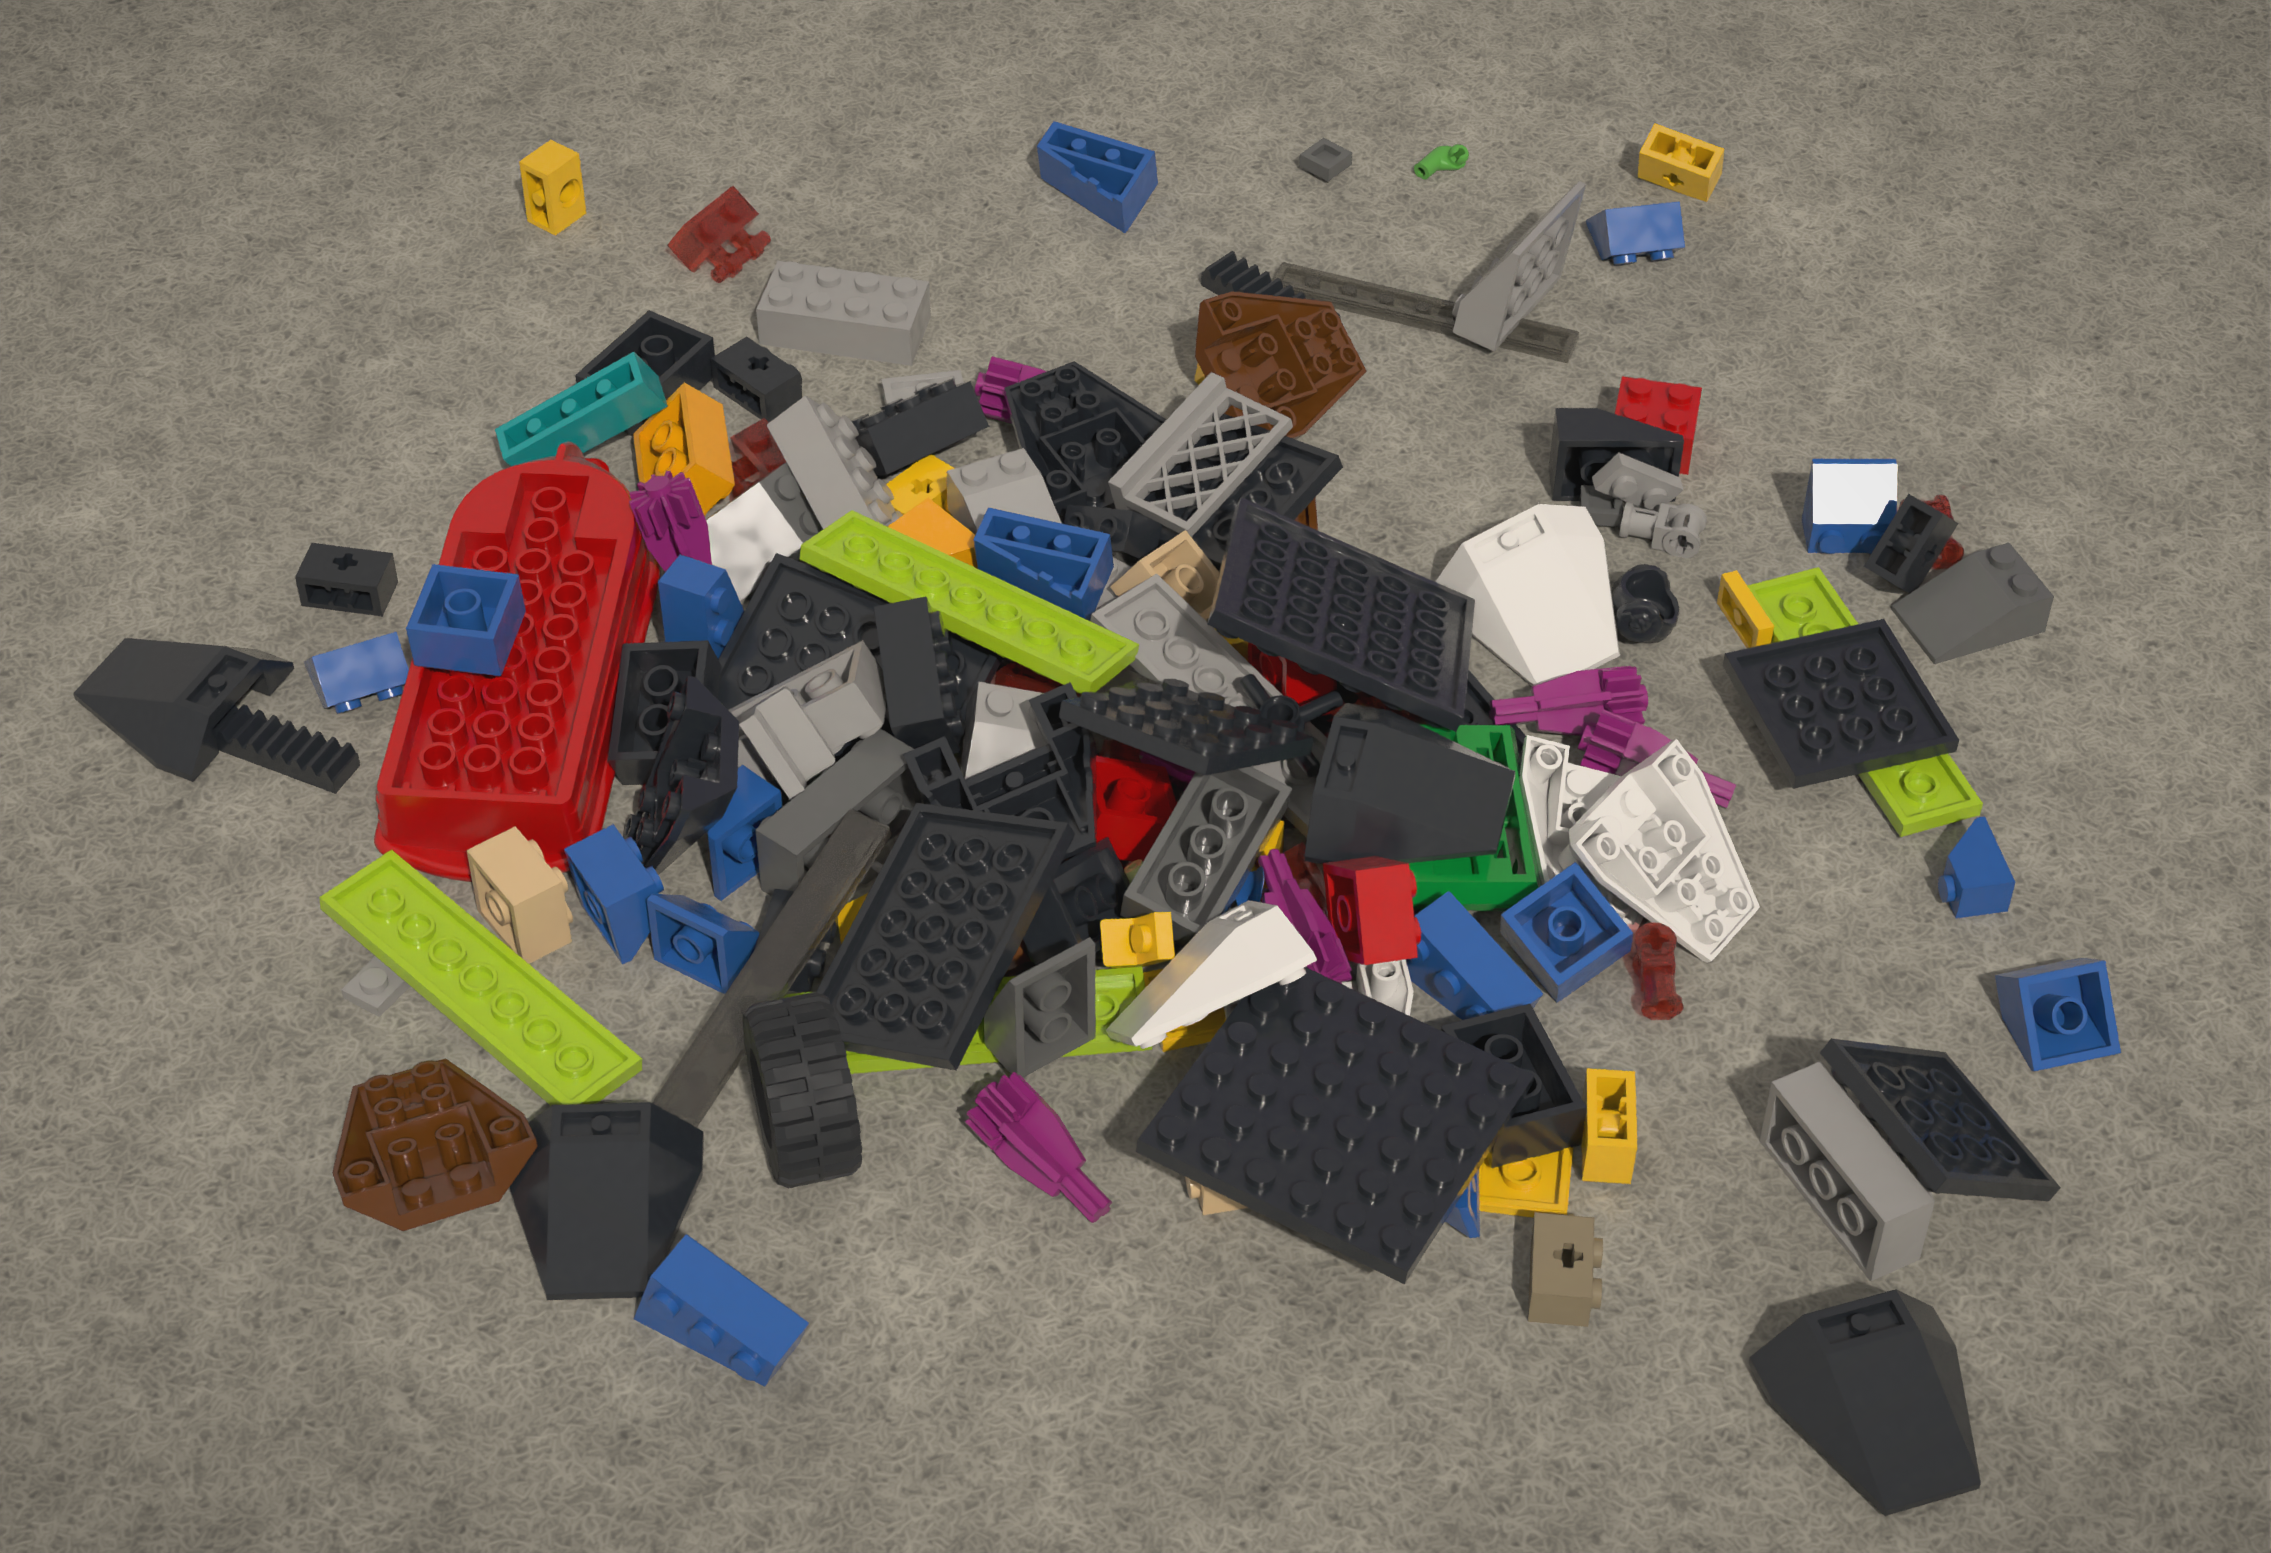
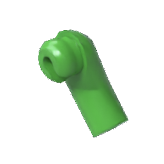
[1414,144,1469,180]

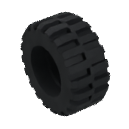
[742,992,862,1188]

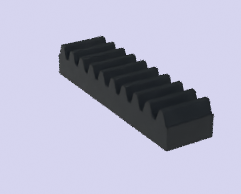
[1201,251,1343,324]
[213,704,360,794]

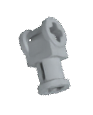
[1619,502,1707,558]

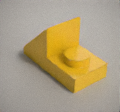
[1100,912,1175,968]

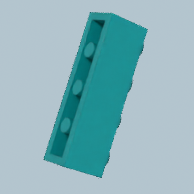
[495,352,668,466]

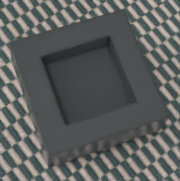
[1299,138,1352,181]
[1580,485,1623,527]

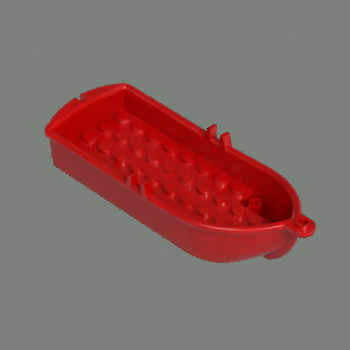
[374,442,660,882]

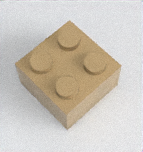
[1110,530,1219,622]
[467,826,573,964]

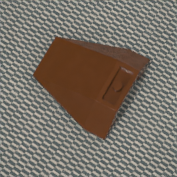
[1195,291,1367,439]
[332,1058,537,1231]

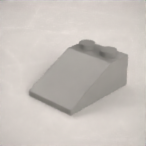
[947,448,1061,535]
[961,682,1046,780]

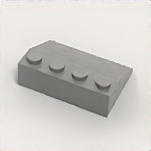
[1452,181,1586,351]

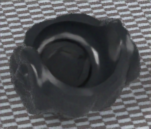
[1611,564,1680,643]

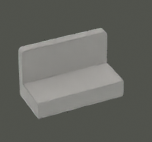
[739,687,835,799]

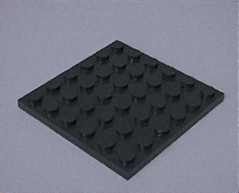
[1207,497,1475,732]
[1136,967,1534,1285]

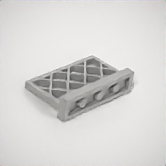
[1108,372,1293,537]

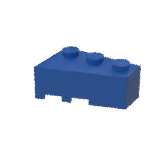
[1037,121,1158,233]
[973,507,1114,621]
[658,555,744,660]
[1406,891,1543,1020]
[634,1234,809,1387]

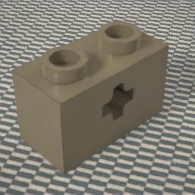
[1528,1212,1603,1327]

